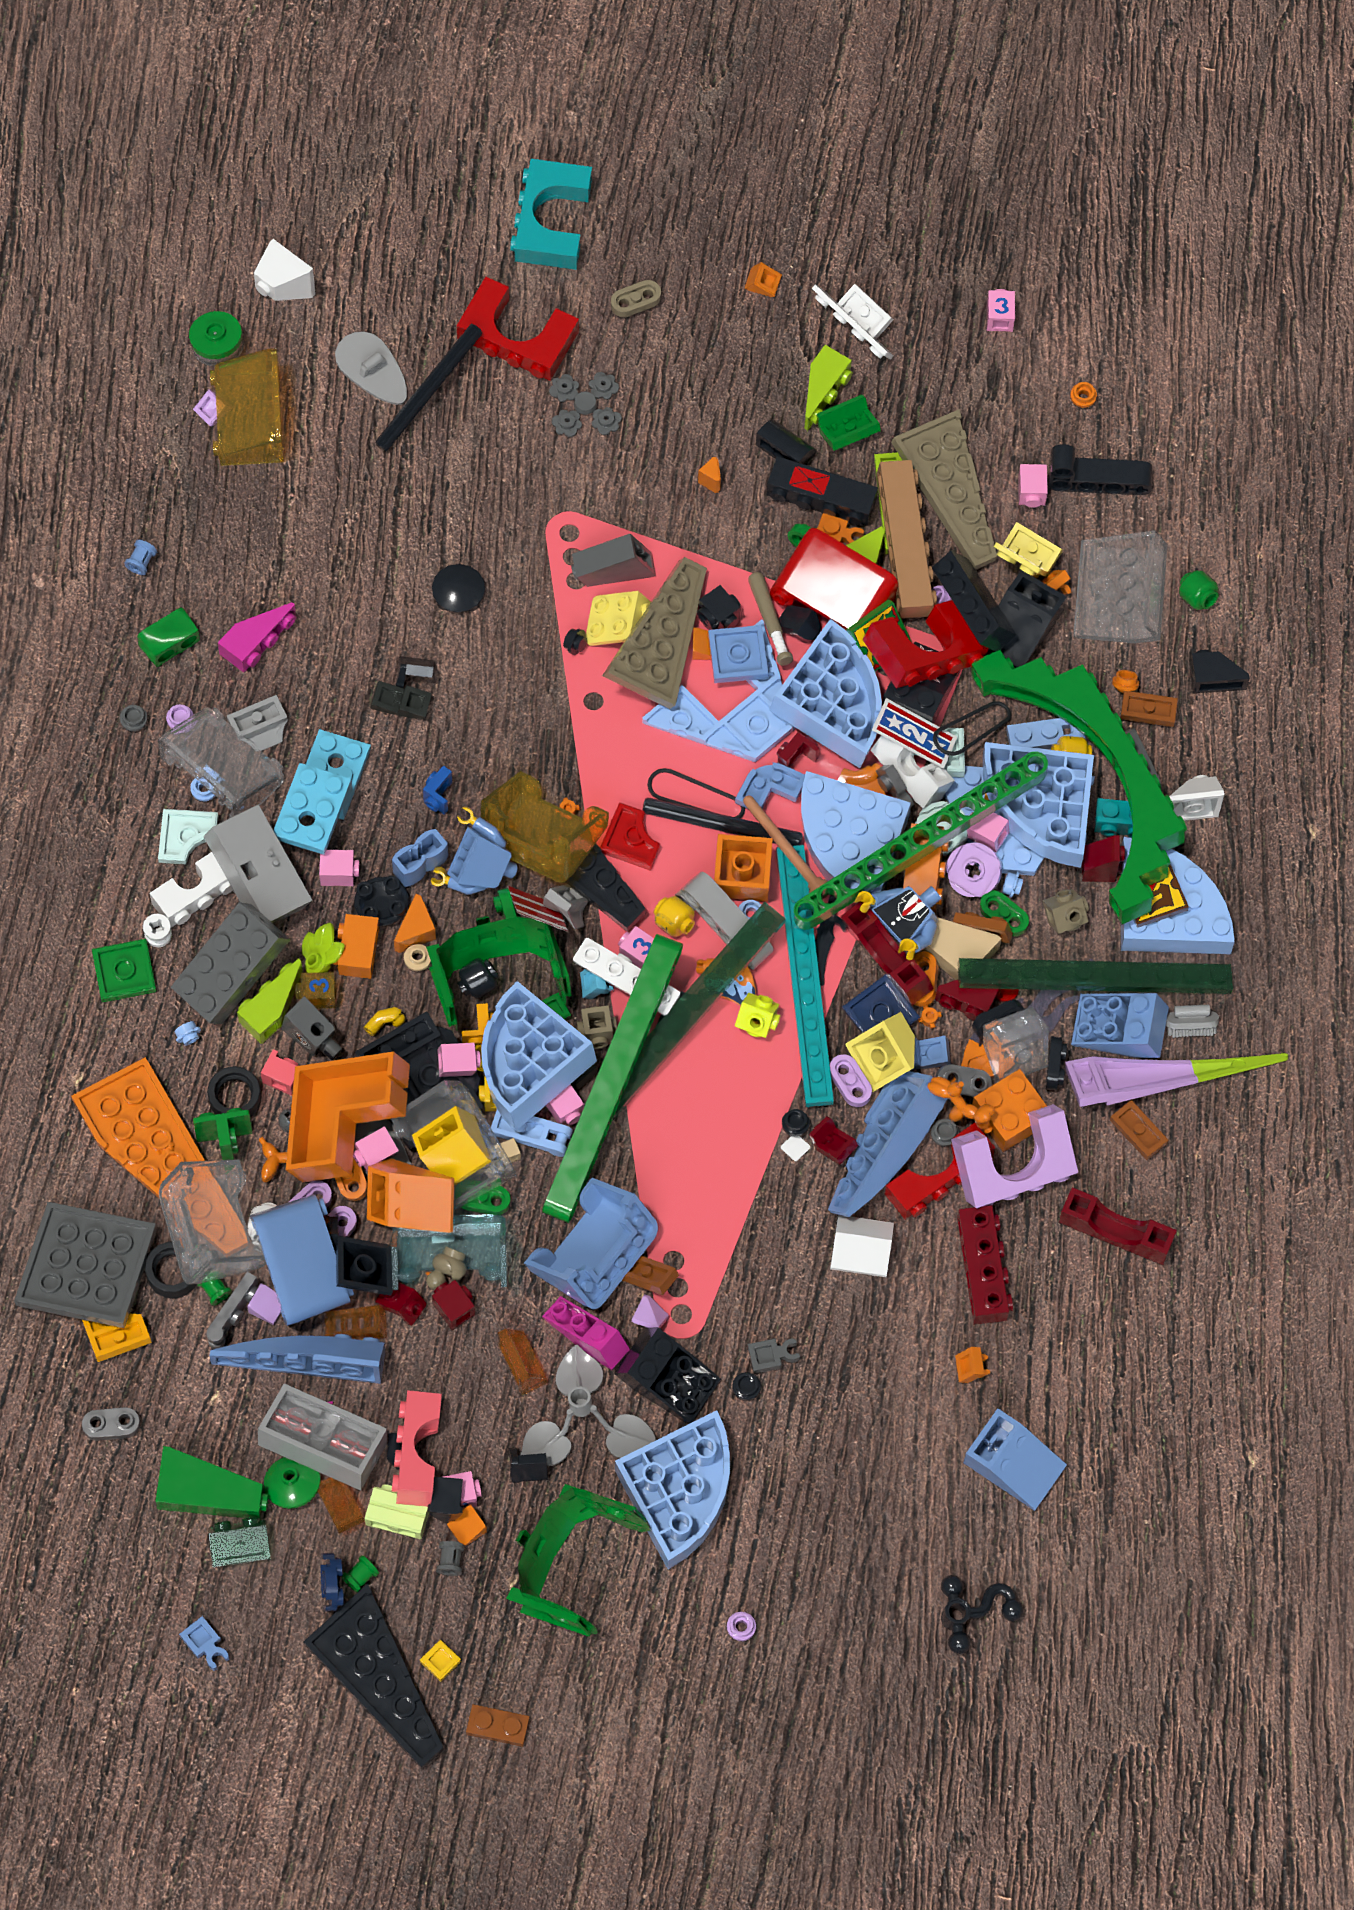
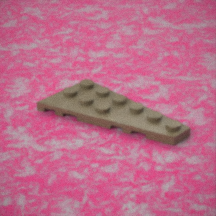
[891,409,997,570]
[602,557,707,709]

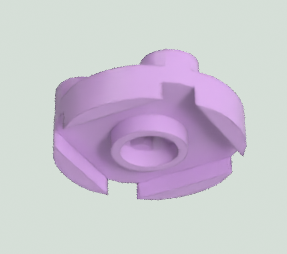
[946,843,1002,897]

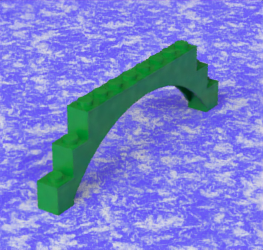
[971,650,1187,925]

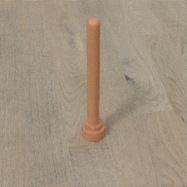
[743,795,828,900]

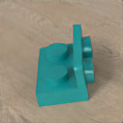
[1094,798,1133,838]

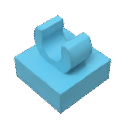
[580,969,613,999]

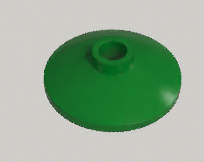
[264,1457,321,1509]

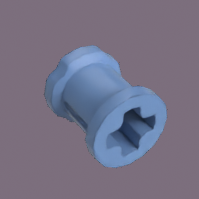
[124,540,157,575]

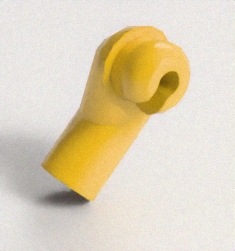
[363,1007,405,1036]

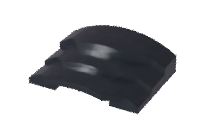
[353,1011,483,1151]

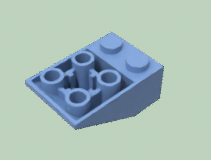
[1071,993,1169,1058]
[964,1408,1067,1511]

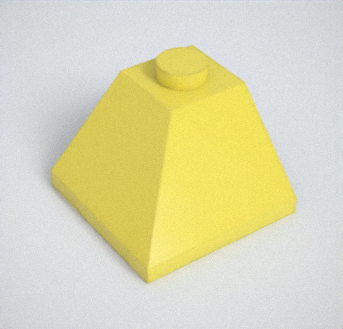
[845,1012,915,1092]

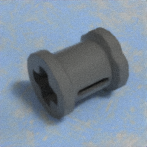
[436,1541,465,1576]

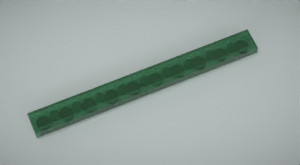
[612,902,786,1121]
[957,958,1233,994]

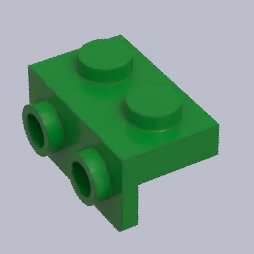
[817,395,881,451]

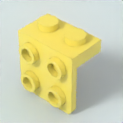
[993,522,1063,578]
[586,591,651,646]

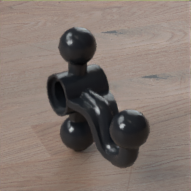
[941,1575,1024,1654]

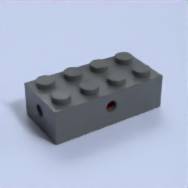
[171,902,290,1024]

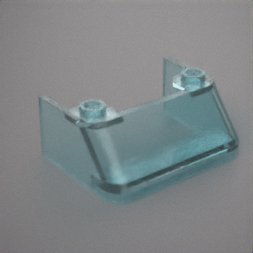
[391,1214,507,1290]

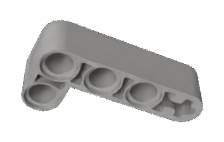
[675,872,774,970]

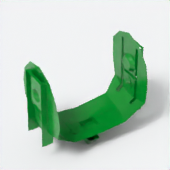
[426,916,571,1031]
[506,1484,651,1637]

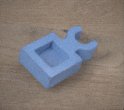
[179,1616,229,1671]

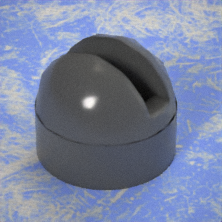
[278,1109,291,1133]

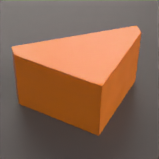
[394,894,436,953]

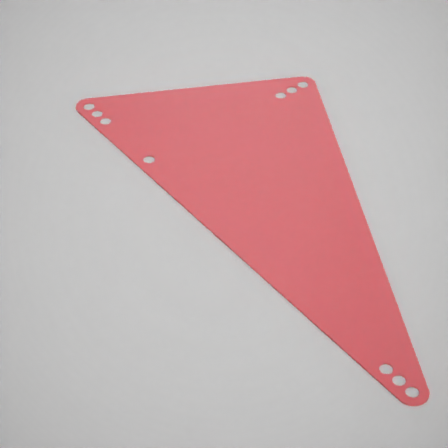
[545,511,963,1339]

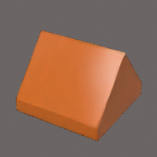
[698,457,721,493]

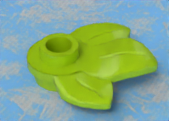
[302,923,345,976]

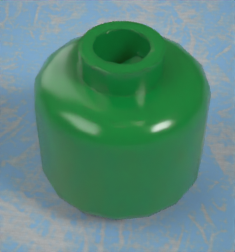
[1179,570,1219,610]

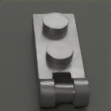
[207,1271,258,1349]

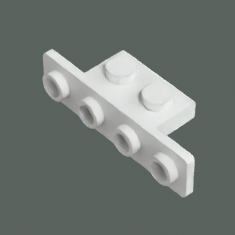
[812,284,894,360]
[573,938,680,1016]

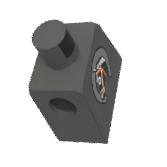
[281,996,343,1061]

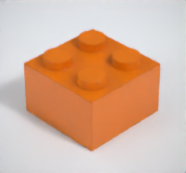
[714,834,773,902]
[972,1069,1047,1152]

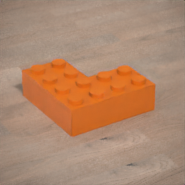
[286,1051,410,1183]

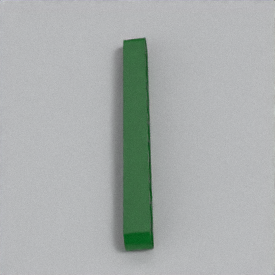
[794,752,1048,930]
[542,934,683,1223]

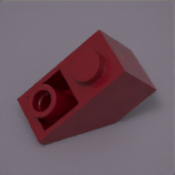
[1082,835,1125,882]
[935,973,1001,1021]

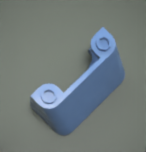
[524,1178,658,1309]
[249,1194,354,1326]

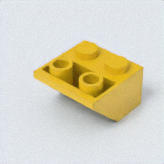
[412,1106,491,1186]

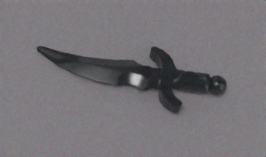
[812,895,847,986]

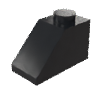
[1189,650,1250,694]

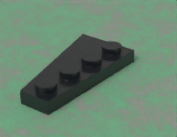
[545,825,646,932]

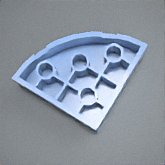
[769,619,882,768]
[983,742,1094,868]
[801,771,911,910]
[1121,837,1235,954]
[481,981,597,1131]
[615,1410,730,1569]

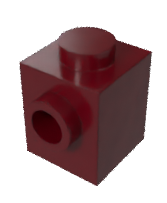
[432,1280,475,1330]

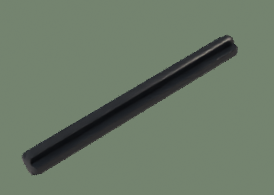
[375,324,482,452]
[643,798,803,846]

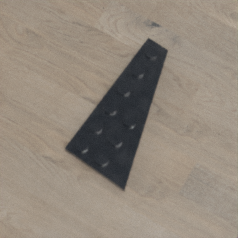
[303,1584,444,1769]

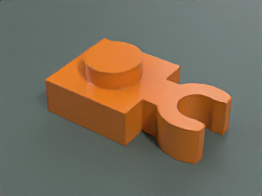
[817,513,864,545]

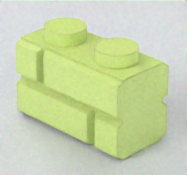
[365,1485,429,1539]

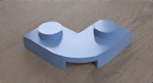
[735,762,805,809]

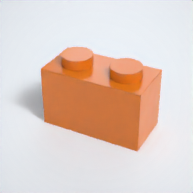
[334,914,380,979]

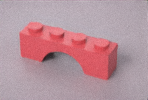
[392,1390,442,1507]

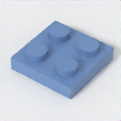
[708,625,768,683]

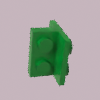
[193,1108,253,1165]

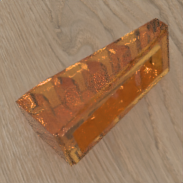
[325,1305,386,1340]

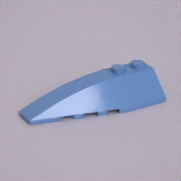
[828,1071,948,1217]
[209,1334,385,1384]

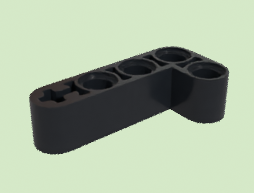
[1049,444,1152,495]

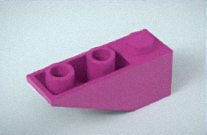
[218,602,296,673]
[542,1296,630,1370]

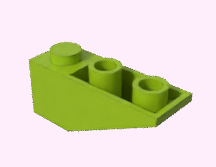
[804,345,853,431]
[237,958,303,1044]

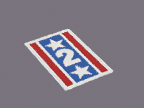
[872,698,957,769]

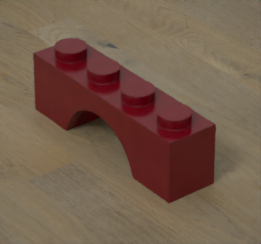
[840,901,934,1005]
[1058,1187,1177,1265]

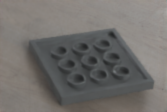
[14,1202,157,1328]

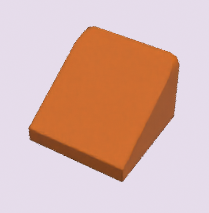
[745,262,782,297]
[692,628,711,660]
[447,1505,487,1547]

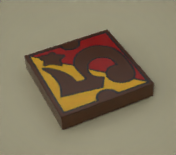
[1116,864,1189,928]

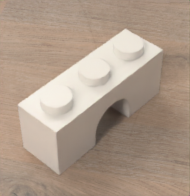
[871,735,955,808]
[150,852,233,928]

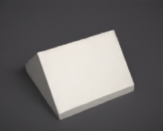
[831,1215,894,1277]

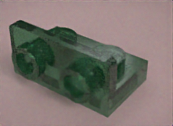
[208,1517,271,1567]

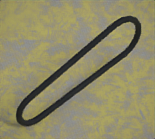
[933,701,1012,756]
[647,768,745,818]

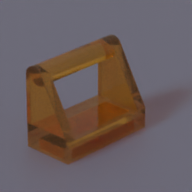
[497,1329,548,1395]

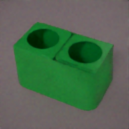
[137,607,199,667]

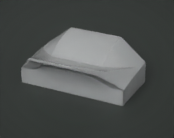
[227,695,288,753]
[543,884,589,929]

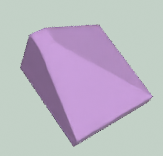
[193,389,234,427]
[632,1294,669,1328]

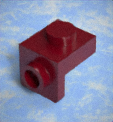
[777,733,819,768]
[809,1116,858,1165]
[375,1280,427,1326]

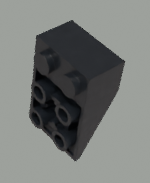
[988,570,1067,668]
[614,1327,721,1424]

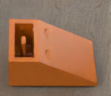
[367,1158,454,1233]

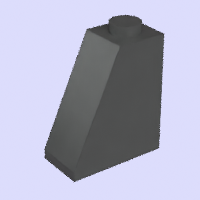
[571,534,656,587]

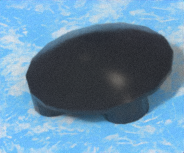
[432,564,485,613]
[354,876,408,926]

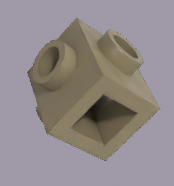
[1043,889,1089,934]
[577,1005,617,1049]

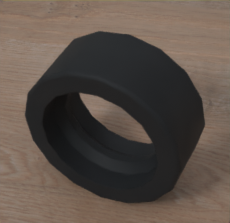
[207,1066,262,1117]
[145,1241,200,1298]

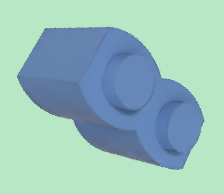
[392,829,448,887]

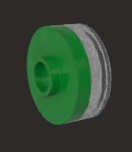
[189,311,244,366]

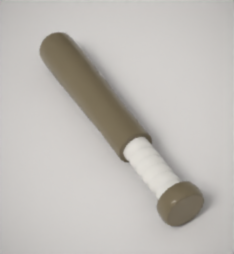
[748,572,793,666]

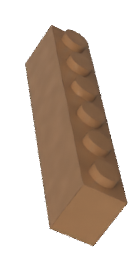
[877,460,937,619]

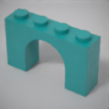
[510,159,592,270]

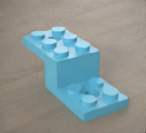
[273,729,371,855]

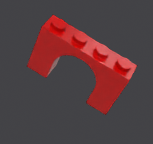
[456,277,579,381]
[862,600,989,688]

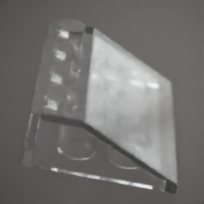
[1073,530,1168,643]

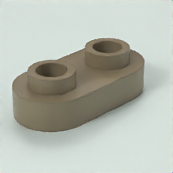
[611,280,661,317]

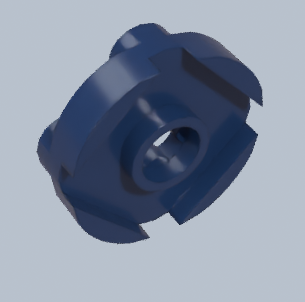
[320,1552,343,1612]

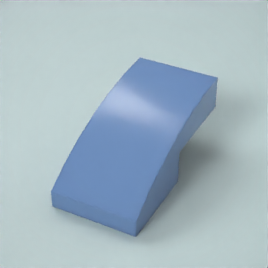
[912,1036,951,1070]

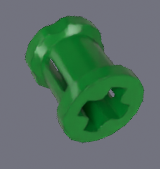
[196,1268,232,1306]
[341,1555,379,1593]

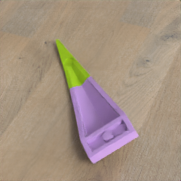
[1065,1053,1288,1107]

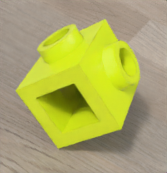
[735,993,781,1038]

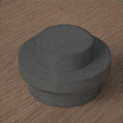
[120,705,147,731]
[931,1119,959,1147]

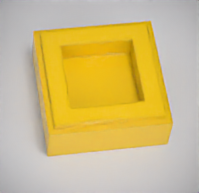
[420,1640,461,1682]

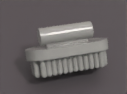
[1166,1004,1219,1038]

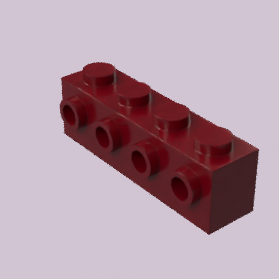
[957,1205,1013,1325]

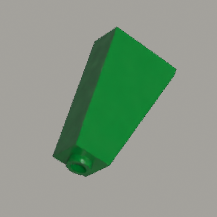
[155,1446,269,1520]

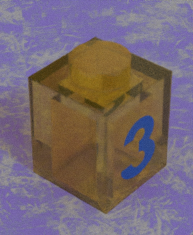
[296,972,336,1009]

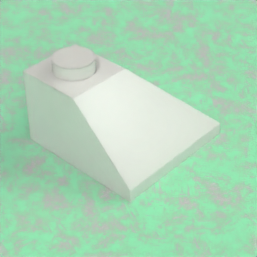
[254,239,315,301]
[1169,775,1224,821]

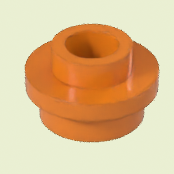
[1070,382,1097,408]
[1112,670,1139,693]

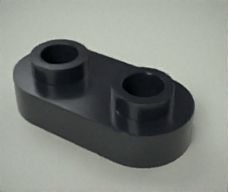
[972,1000,1026,1040]
[1045,1036,1067,1091]

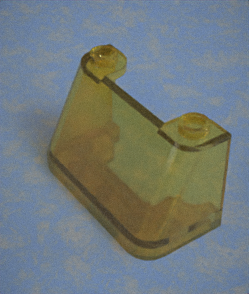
[210,348,284,466]
[480,771,609,883]

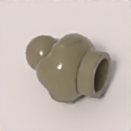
[425,1246,466,1290]

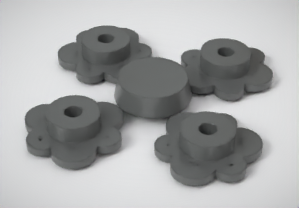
[549,372,622,437]

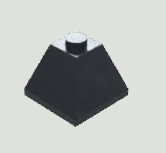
[336,1236,393,1296]

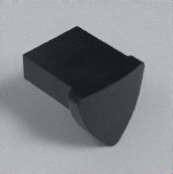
[778,605,820,640]
[396,656,433,688]
[508,1447,548,1483]
[427,1476,463,1522]

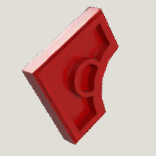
[600,802,660,871]

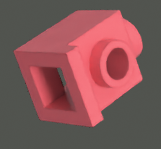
[261,1049,299,1096]

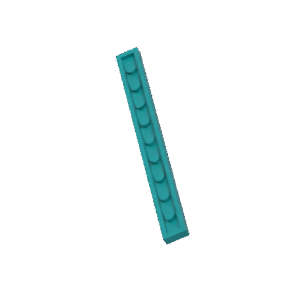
[776,845,834,1107]

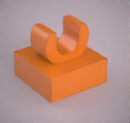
[1041,570,1071,595]
[955,1347,990,1383]

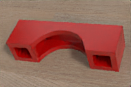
[884,1122,995,1220]

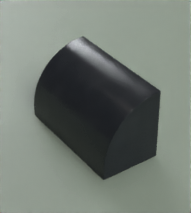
[756,419,817,465]

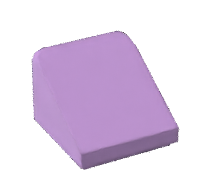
[248,1283,281,1325]

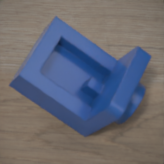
[423,766,452,815]

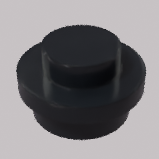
[563,629,587,655]
[782,1109,810,1137]
[732,1372,761,1401]

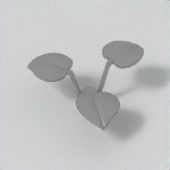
[520,1345,656,1466]

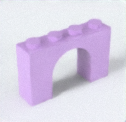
[951,1104,1078,1208]

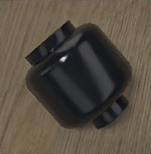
[457,958,500,999]

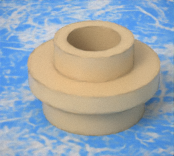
[404,944,431,971]

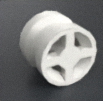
[143,914,172,948]

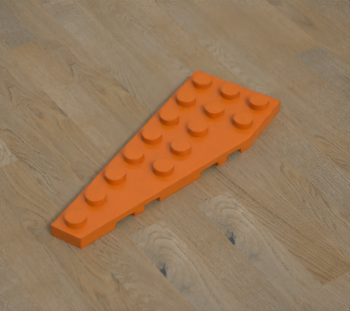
[71,1057,252,1258]

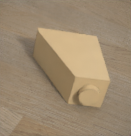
[921,917,1002,980]

